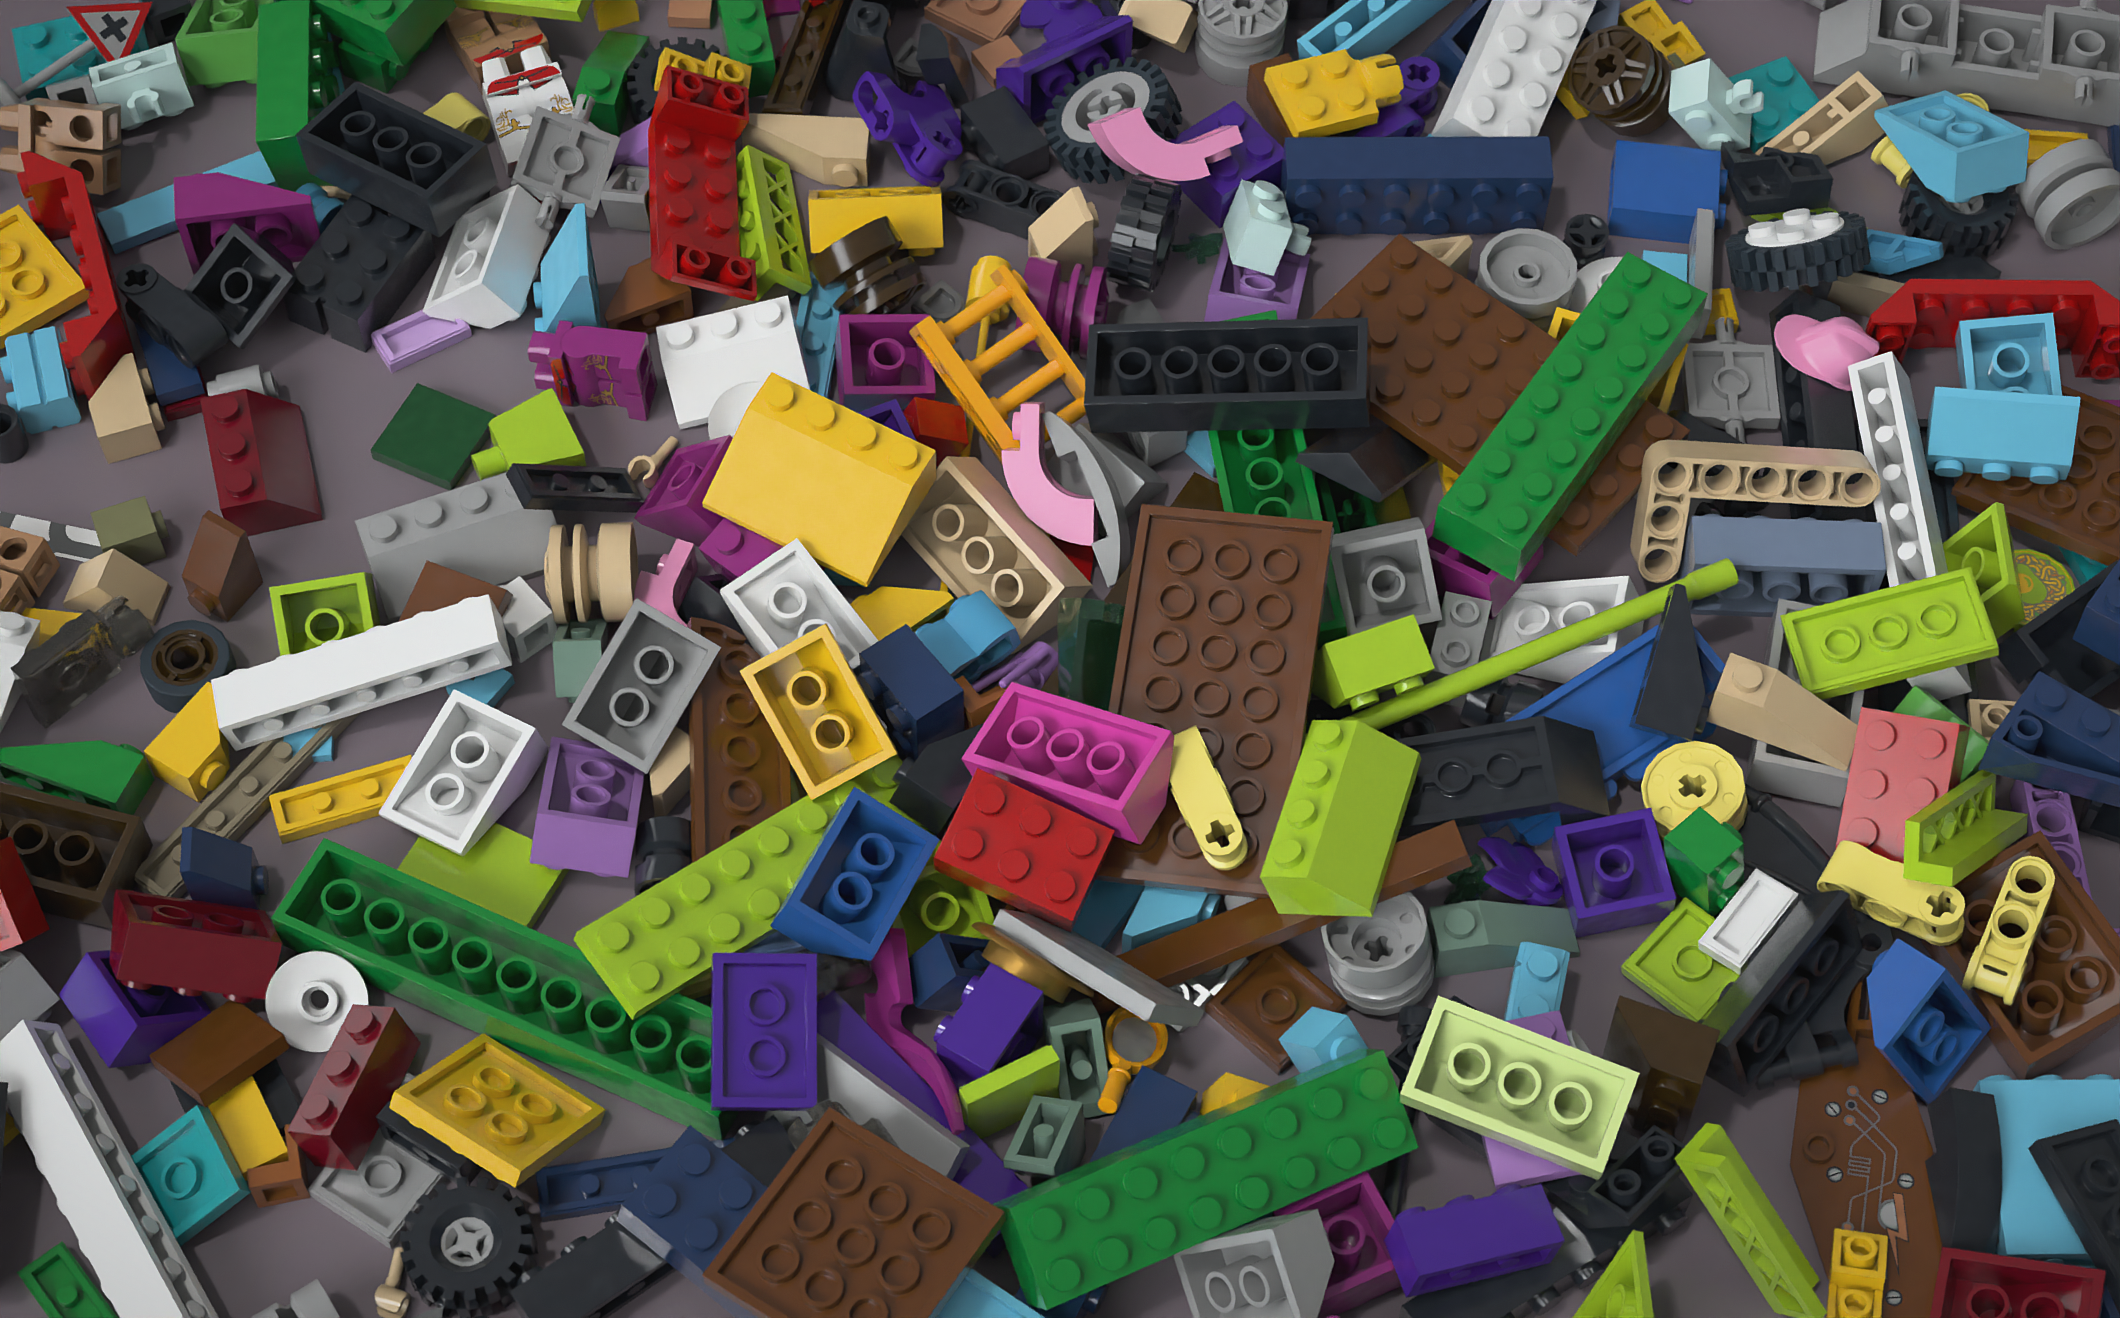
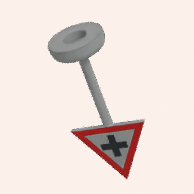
[0,2,153,107]

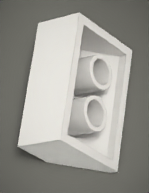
[423,184,551,329]
[656,295,811,430]

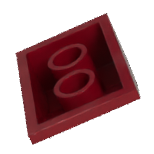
[1930,1247,2107,1318]

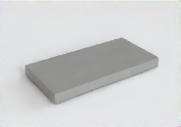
[993,909,1205,1027]
[764,1033,970,1180]

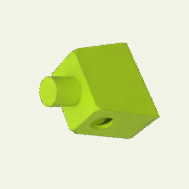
[471,388,587,481]

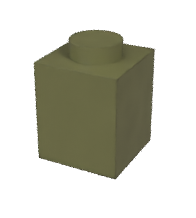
[90,495,170,565]

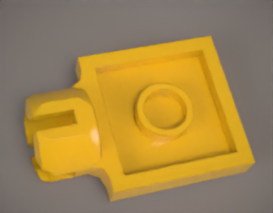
[1264,49,1404,137]

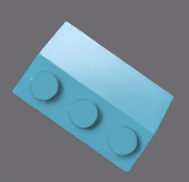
[1925,387,2080,484]

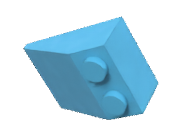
[1874,90,2029,203]
[533,203,601,333]
[1955,313,2062,396]

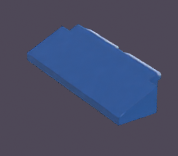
[1480,624,1725,846]

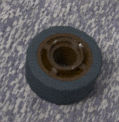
[140,620,237,713]

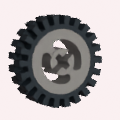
[1044,57,1182,184]

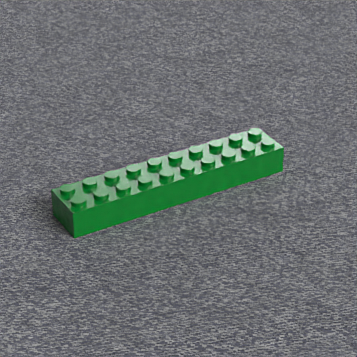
[271,838,740,1140]

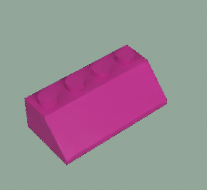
[961,682,1174,845]

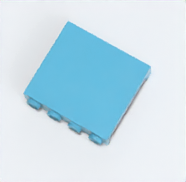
[1973,1074,2120,1269]

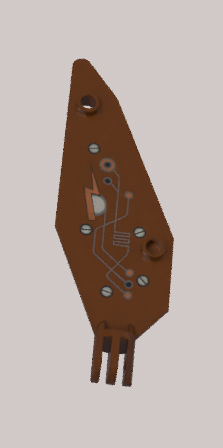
[1790,980,1942,1318]

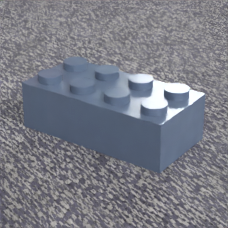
[1677,514,1886,617]

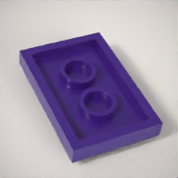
[711,953,817,1111]

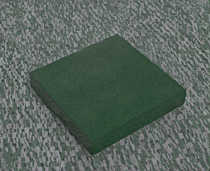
[370,383,496,490]

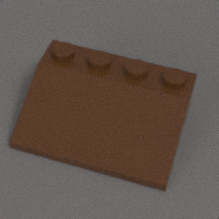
[1918,830,2120,1080]

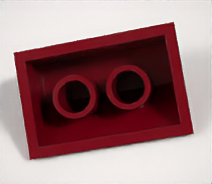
[200,389,323,536]
[110,889,282,1003]

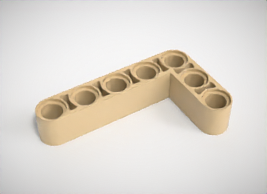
[1630,440,1881,583]

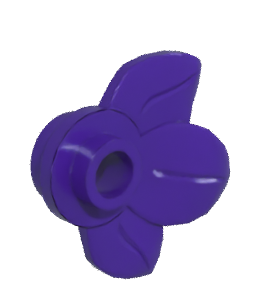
[1020,0,1103,42]
[1477,836,1563,907]

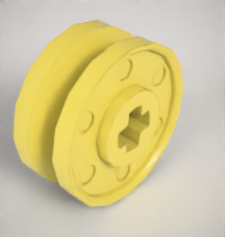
[1641,741,1748,841]

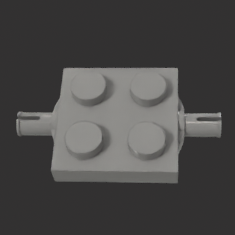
[509,94,620,229]
[1682,317,1780,444]

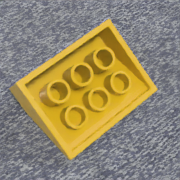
[702,372,937,587]

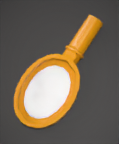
[1098,1007,1168,1114]

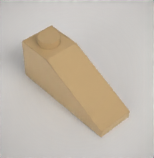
[1755,71,1888,165]
[741,113,872,187]
[1707,653,1858,772]

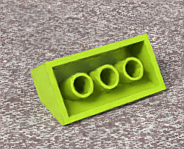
[1260,720,1422,917]

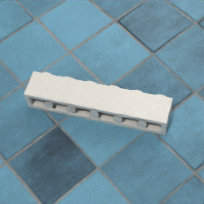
[211,594,512,751]

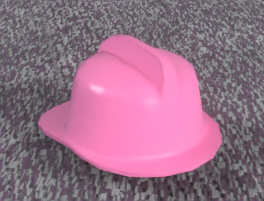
[1774,314,1879,391]

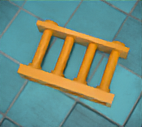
[909,264,1087,466]

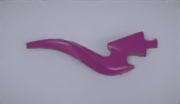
[864,928,965,1135]

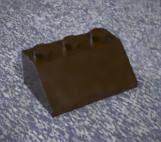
[1602,995,1720,1142]

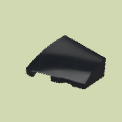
[916,23,974,109]
[1720,141,1833,216]

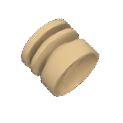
[544,522,639,624]

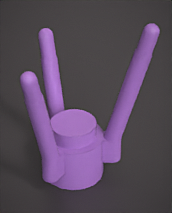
[970,641,1061,692]

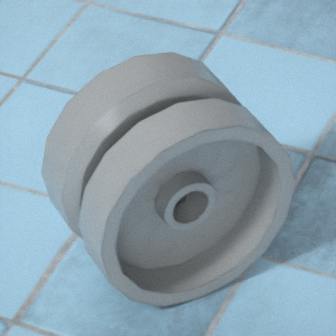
[2015,139,2120,249]
[1475,228,1577,333]

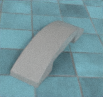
[1041,411,1131,588]

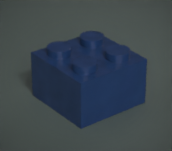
[858,624,965,760]

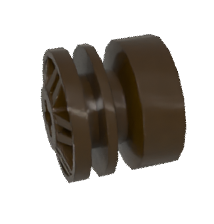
[1568,25,1677,137]
[808,216,928,314]

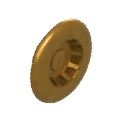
[971,922,1094,1003]

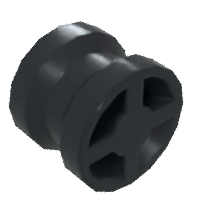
[1563,214,1609,270]

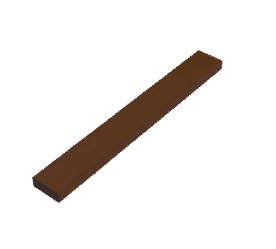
[1090,820,1473,1015]

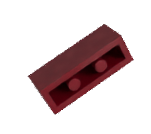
[287,1004,421,1171]

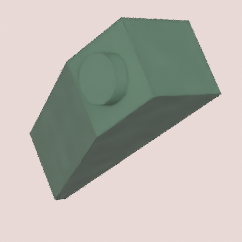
[1426,900,1580,978]

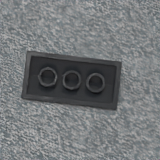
[1295,414,1437,503]

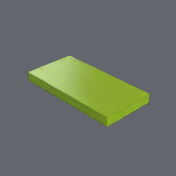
[1780,567,1999,700]

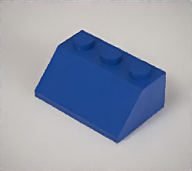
[770,787,940,961]
[1866,938,1991,1105]

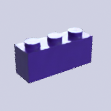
[1384,1184,1565,1298]

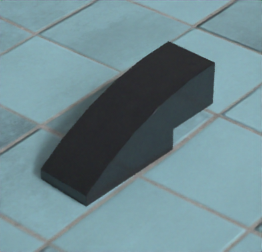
[1925,1087,2002,1254]

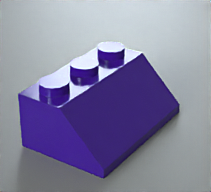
[996,15,1133,124]

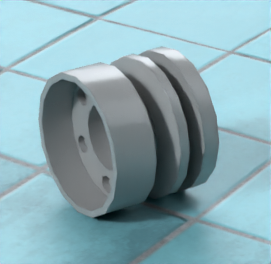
[1195,0,1288,87]
[1321,891,1435,1016]

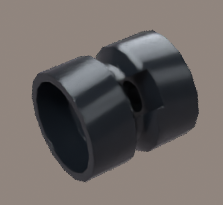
[1459,677,1545,727]
[634,816,692,896]

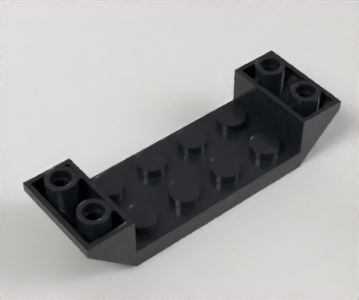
[1396,716,1610,837]
[1387,995,1686,1229]

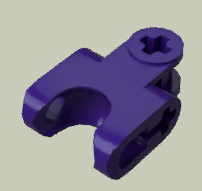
[1354,56,1440,137]
[852,71,963,187]

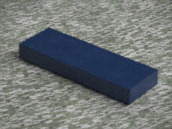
[134,322,205,406]

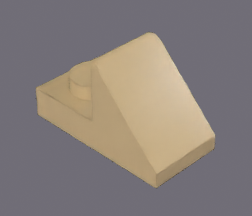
[1118,0,1198,53]

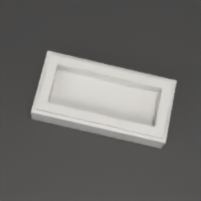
[1698,868,1798,976]

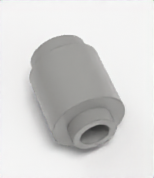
[207,364,279,398]

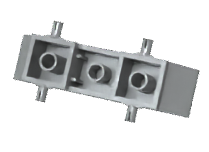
[1812,0,2120,126]

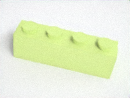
[1400,996,1639,1180]

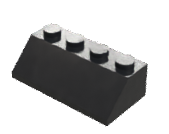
[1697,890,1863,1097]

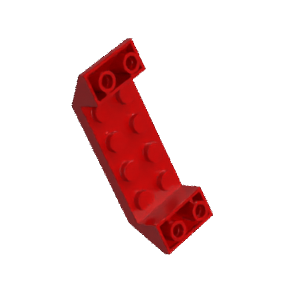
[648,65,757,302]
[17,151,137,401]
[1865,279,2120,380]

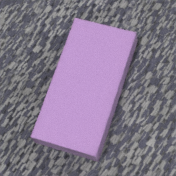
[371,310,472,373]

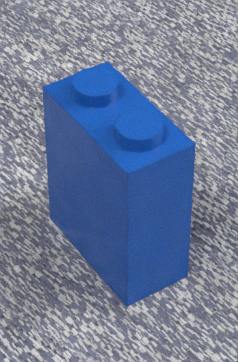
[1607,140,1728,244]

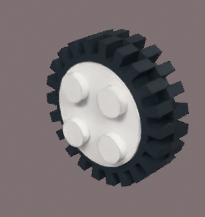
[1725,209,1871,296]

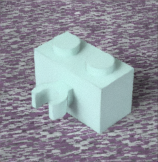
[89,42,194,130]
[1668,58,1764,151]
[1223,180,1312,276]

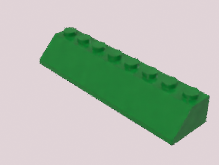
[1208,310,1348,651]

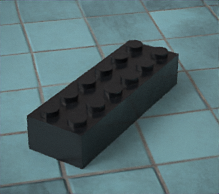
[1084,318,1371,433]

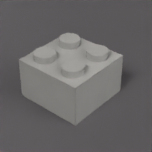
[1331,517,1442,636]

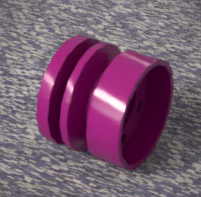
[1015,256,1109,360]

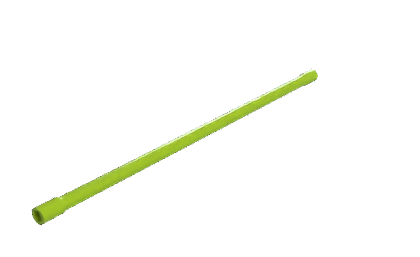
[986,558,1738,895]

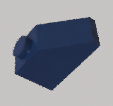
[180,827,269,910]
[908,933,991,1012]

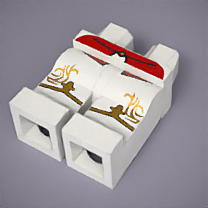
[482,45,574,176]

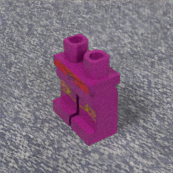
[527,320,657,421]

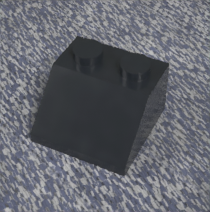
[184,223,297,349]

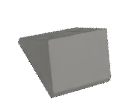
[1047,423,1167,537]

